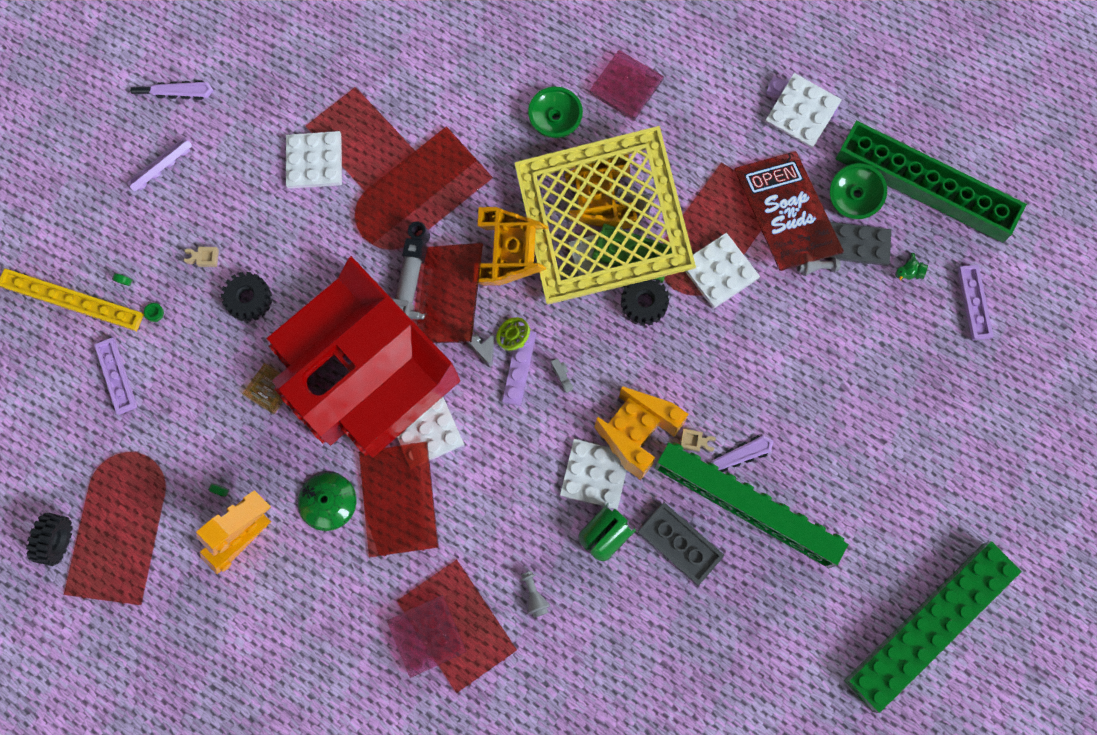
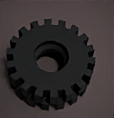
[221,272,272,322]
[621,279,669,326]
[26,512,73,566]

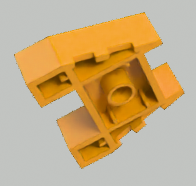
[564,155,637,229]
[474,207,548,286]
[594,386,689,480]
[196,490,271,574]

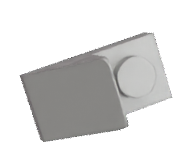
[463,331,494,367]

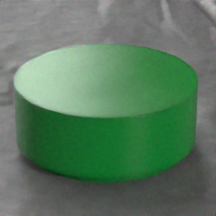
[112,273,133,286]
[144,303,164,322]
[208,483,230,497]

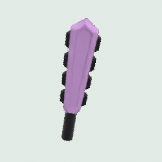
[130,80,214,100]
[710,435,773,472]

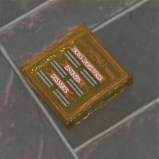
[242,363,284,415]

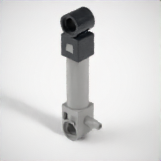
[392,221,430,320]

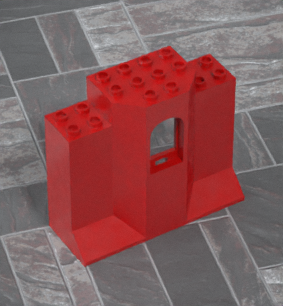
[266,256,461,458]

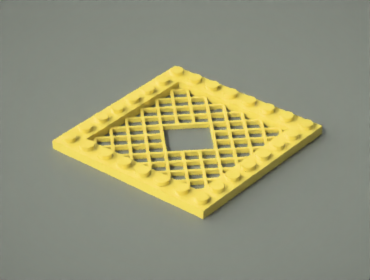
[514,126,696,305]

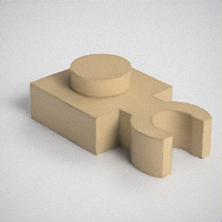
[184,247,219,267]
[680,429,716,452]

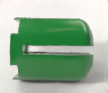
[578,503,636,561]

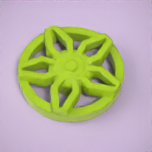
[496,317,531,351]

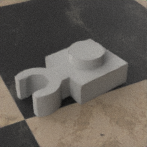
[551,358,573,393]

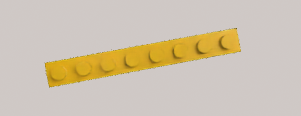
[0,268,144,332]

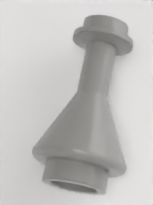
[614,186,655,213]
[796,254,841,276]
[520,571,550,618]

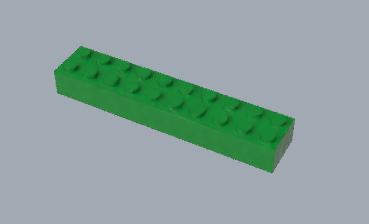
[835,120,1027,243]
[654,442,849,569]
[844,541,1022,713]

